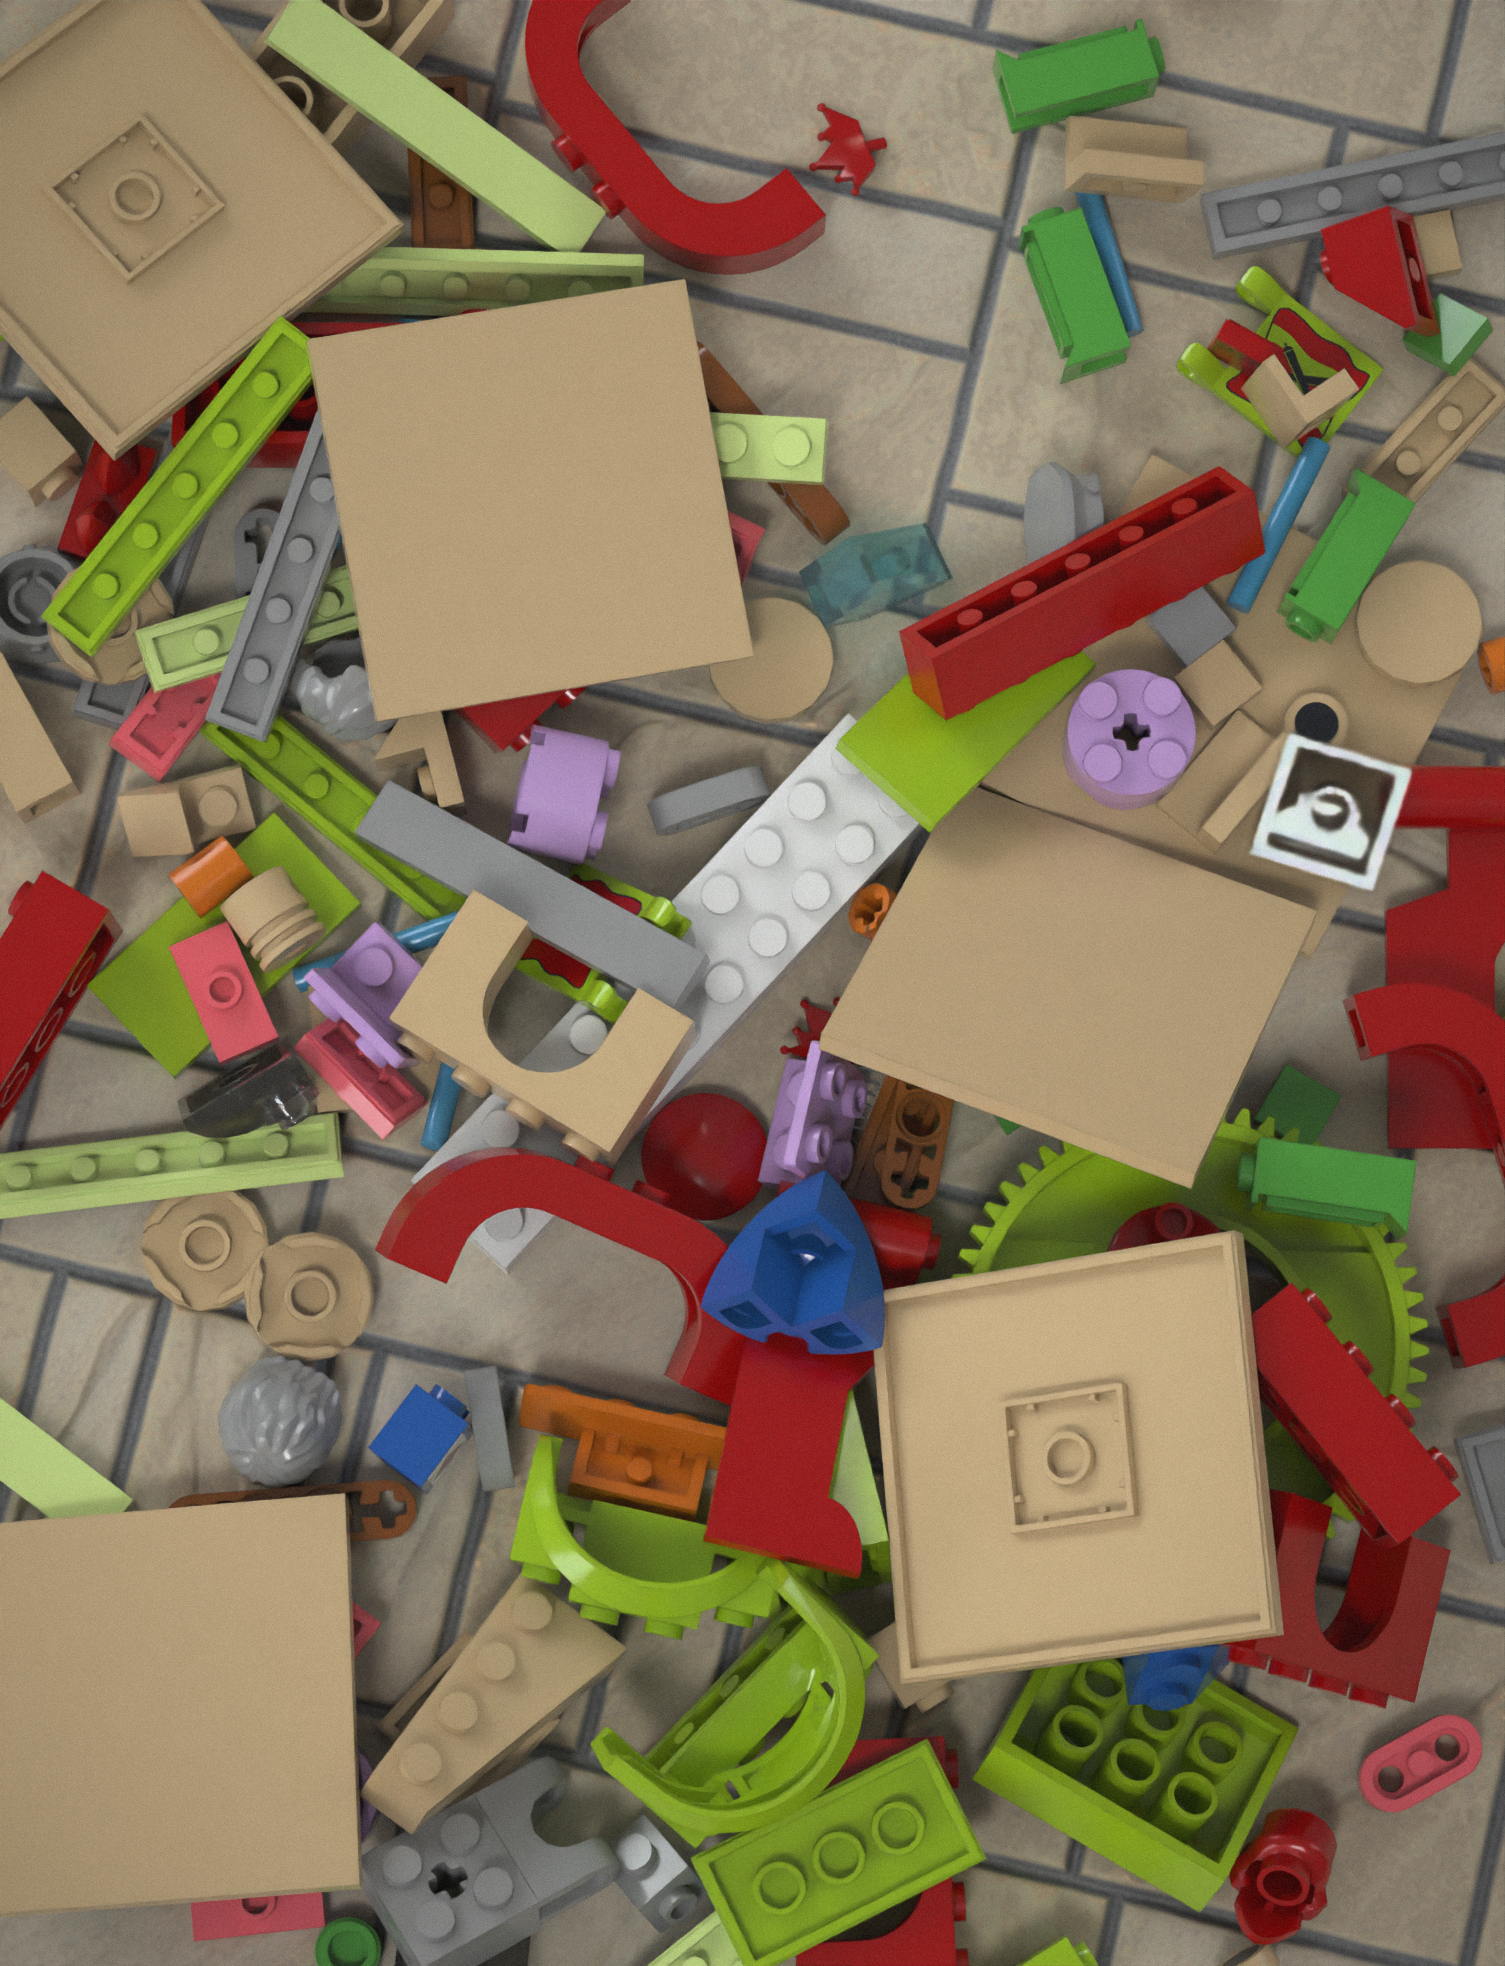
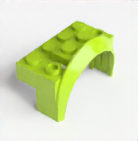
[590,1557,880,1849]

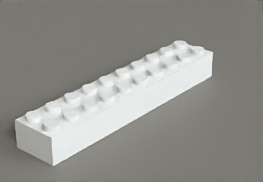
[411,713,924,1276]

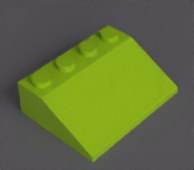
[972,1657,1299,1913]

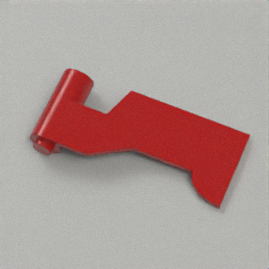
[1383,765,1505,1149]
[703,1180,942,1579]

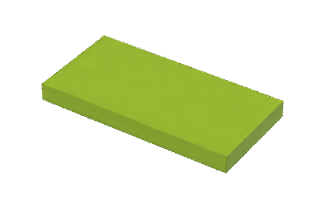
[835,651,1096,833]
[86,813,362,1080]
[691,1739,987,1966]

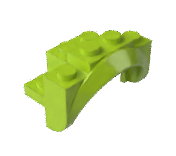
[509,1434,774,1640]

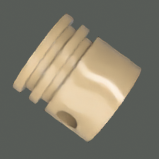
[220,866,327,973]

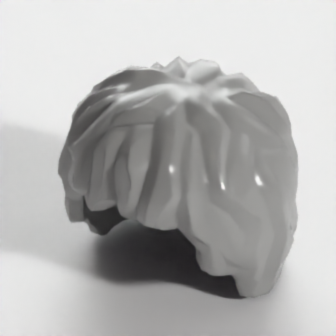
[292,636,398,741]
[217,1355,342,1488]

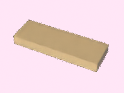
[1341,358,1505,503]

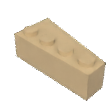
[360,1573,628,1835]

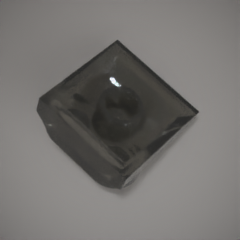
[1250,731,1413,891]
[177,1035,319,1138]

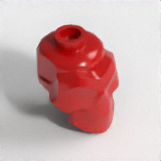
[1229,1808,1337,1945]

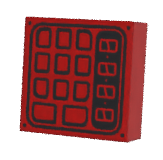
[1207,319,1281,377]

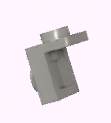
[609,1814,707,1933]

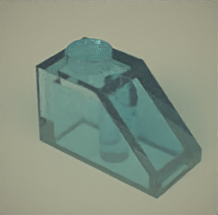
[799,523,953,628]

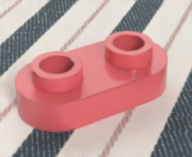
[1357,1715,1482,1812]

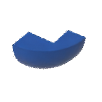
[701,1170,885,1354]

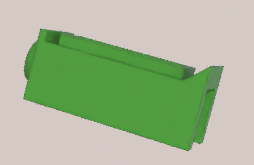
[992,19,1165,134]
[1018,207,1131,384]
[1277,467,1416,644]
[1235,1137,1416,1240]

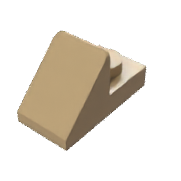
[375,712,467,817]
[117,763,257,857]

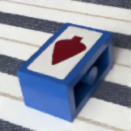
[368,1384,473,1494]

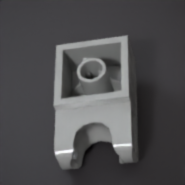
[362,1756,621,1966]

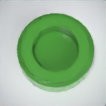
[315,1917,382,1966]

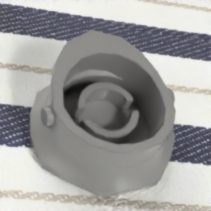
[1024,462,1104,564]
[0,544,81,664]

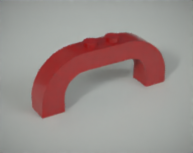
[525,0,826,275]
[1342,983,1505,1369]
[375,1147,745,1406]

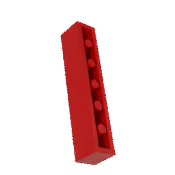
[899,466,1266,720]

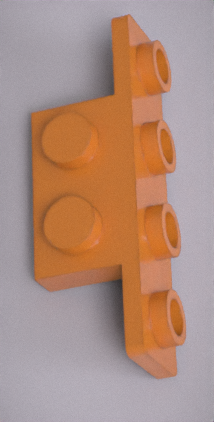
[518,1384,726,1522]

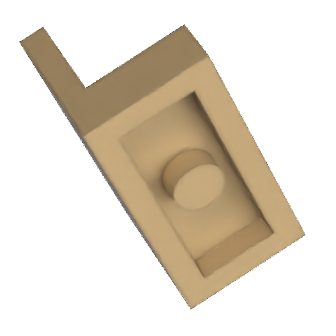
[1065,116,1204,204]
[1241,354,1359,450]
[1156,710,1303,855]

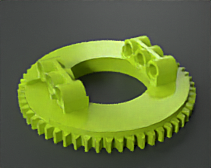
[951,1108,1429,1541]

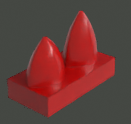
[57,440,159,562]

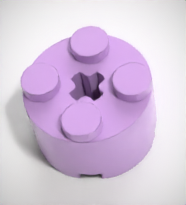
[1062,669,1196,810]
[507,724,621,865]

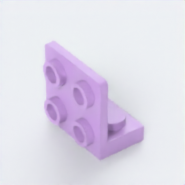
[303,922,423,1069]
[758,1040,867,1189]

